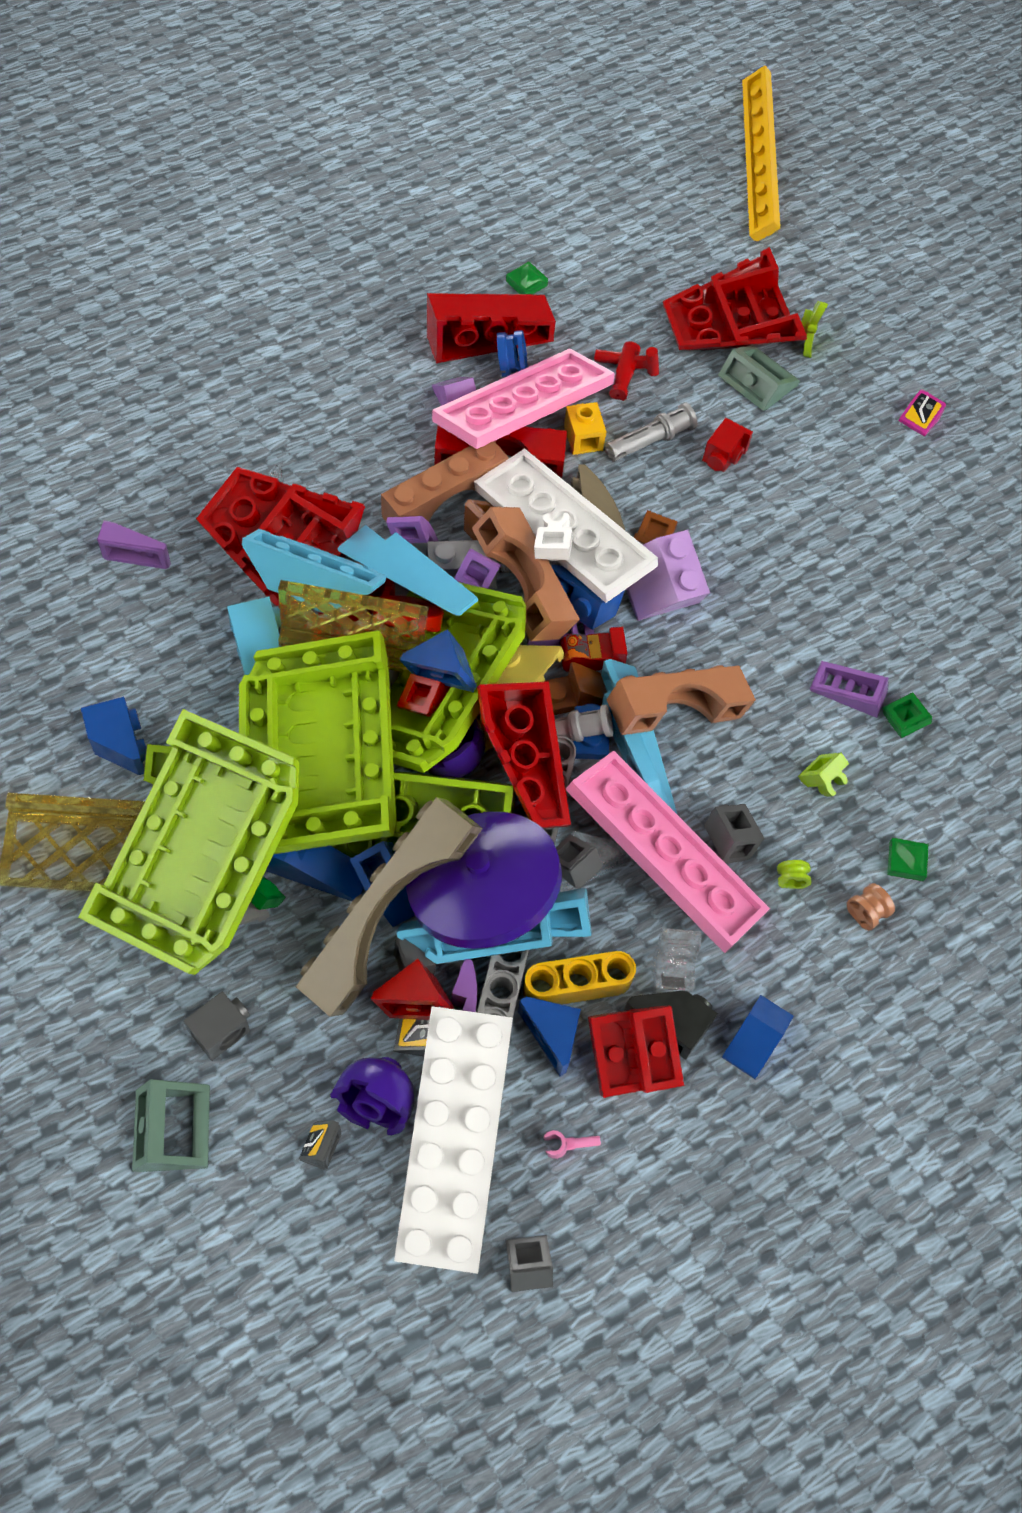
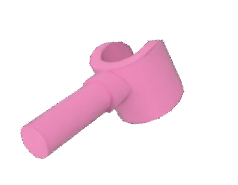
[544,1130,601,1159]

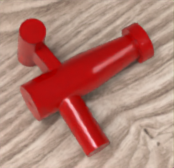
[594,341,659,401]

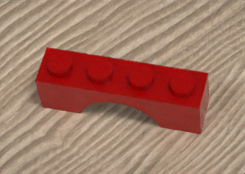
[434,425,567,478]

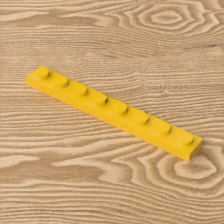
[742,65,780,241]

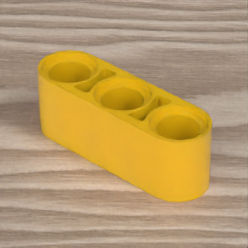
[523,951,636,1005]

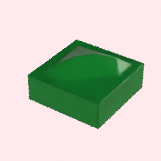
[506,262,548,294]
[882,692,932,738]
[887,838,929,882]
[251,876,286,910]

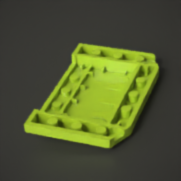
[385,582,526,773]
[239,630,396,854]
[78,709,299,975]

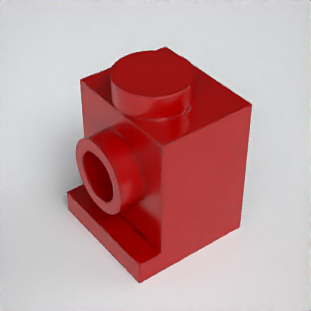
[702,417,753,472]

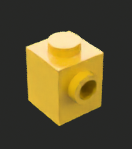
[564,402,607,455]

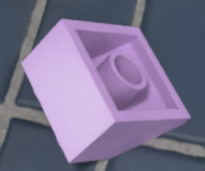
[626,530,710,621]

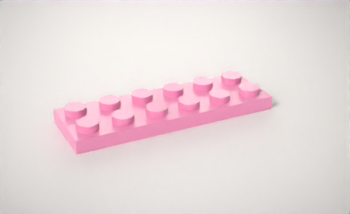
[432,349,614,449]
[566,751,770,953]

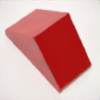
[371,959,454,1020]

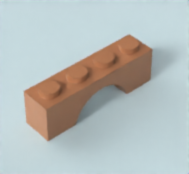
[381,441,508,522]
[472,507,580,641]
[606,665,756,735]

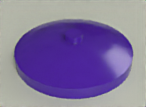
[406,812,562,949]

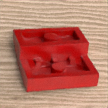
[588,1005,684,1098]

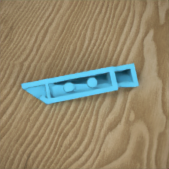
[338,525,478,616]
[601,659,677,814]
[396,888,592,964]

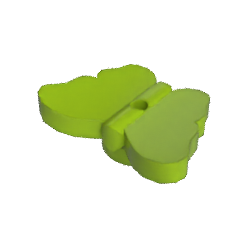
[801,301,828,358]

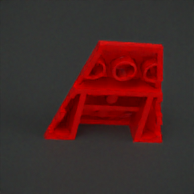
[663,247,807,350]
[196,467,365,614]

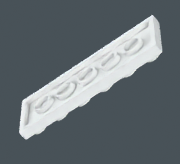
[474,448,658,603]
[394,1006,513,1274]

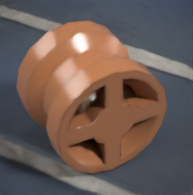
[847,883,895,931]

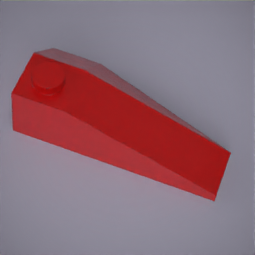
[477,682,571,828]

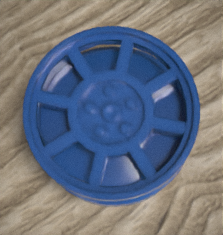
[497,330,528,377]

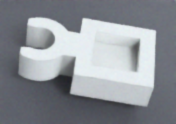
[534,513,573,561]

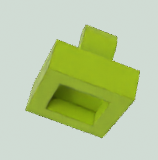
[798,752,849,797]

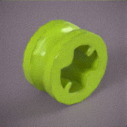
[777,860,812,889]

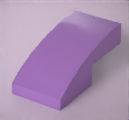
[386,516,439,543]
[454,548,501,589]
[451,959,477,1012]

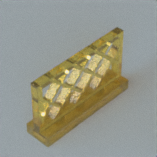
[278,580,428,671]
[0,793,145,891]

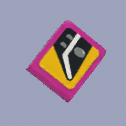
[898,389,946,437]

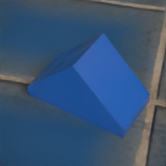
[400,629,477,692]
[722,995,794,1079]
[518,996,581,1076]

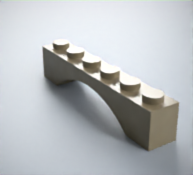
[295,797,483,1017]

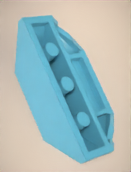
[242,529,386,613]

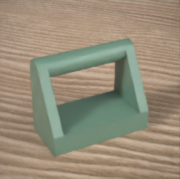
[718,345,800,411]
[132,1079,210,1172]

